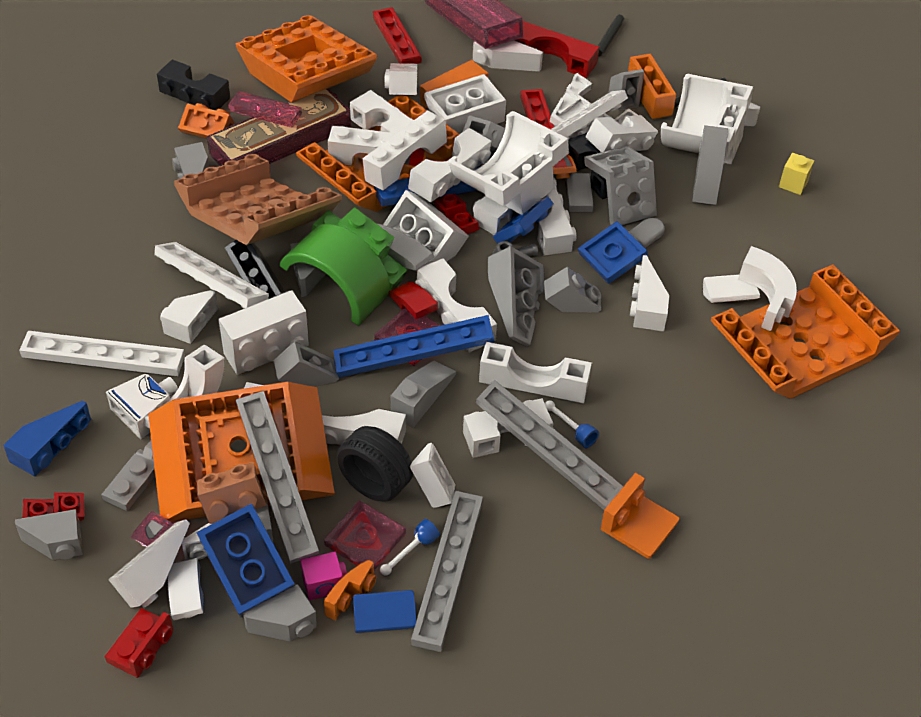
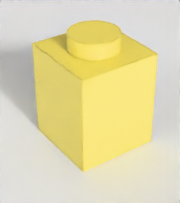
[779,153,815,195]

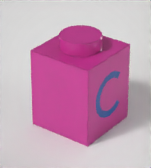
[300,551,347,600]

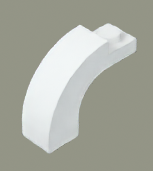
[738,246,797,331]
[144,345,225,429]

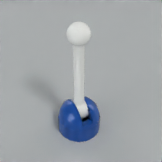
[545,400,599,448]
[380,519,440,576]

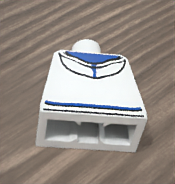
[106,374,178,439]

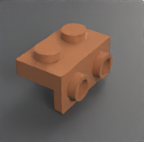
[197,463,267,524]

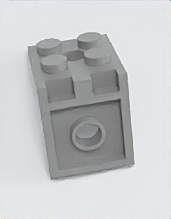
[584,146,657,225]

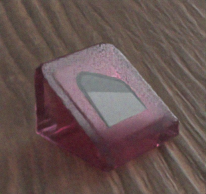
[131,511,175,547]

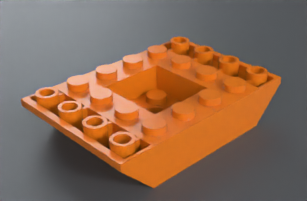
[235,15,377,102]
[148,382,335,524]

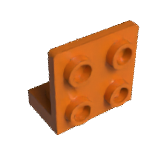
[600,472,680,559]

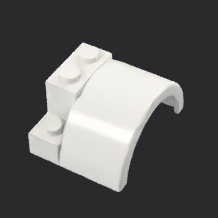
[661,74,753,164]
[448,111,569,215]

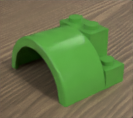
[280,207,407,326]

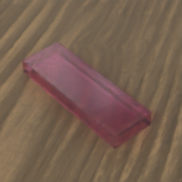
[228,91,302,128]

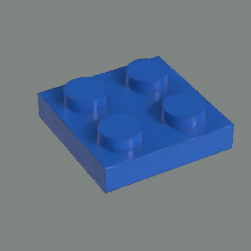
[492,197,554,244]
[578,221,648,284]

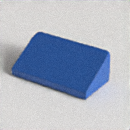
[353,590,416,633]

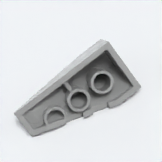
[488,246,544,347]

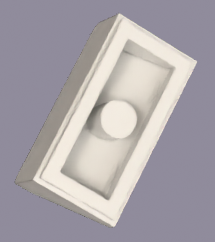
[703,274,760,303]
[410,443,455,508]

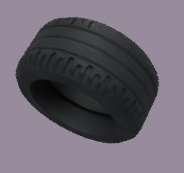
[337,426,413,502]

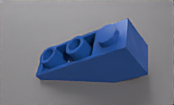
[3,401,91,476]

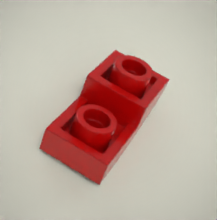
[434,193,479,234]
[389,281,438,320]
[22,492,84,521]

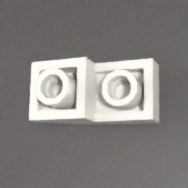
[168,558,204,620]

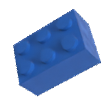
[196,503,295,618]

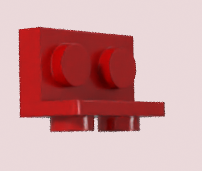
[105,608,173,678]

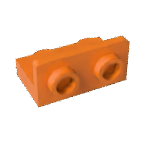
[178,104,235,140]

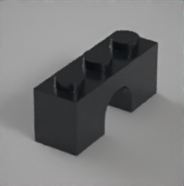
[157,59,231,110]
[568,132,608,200]

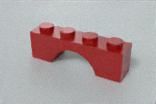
[512,20,599,78]

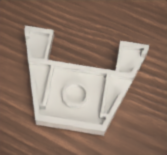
[550,73,637,138]

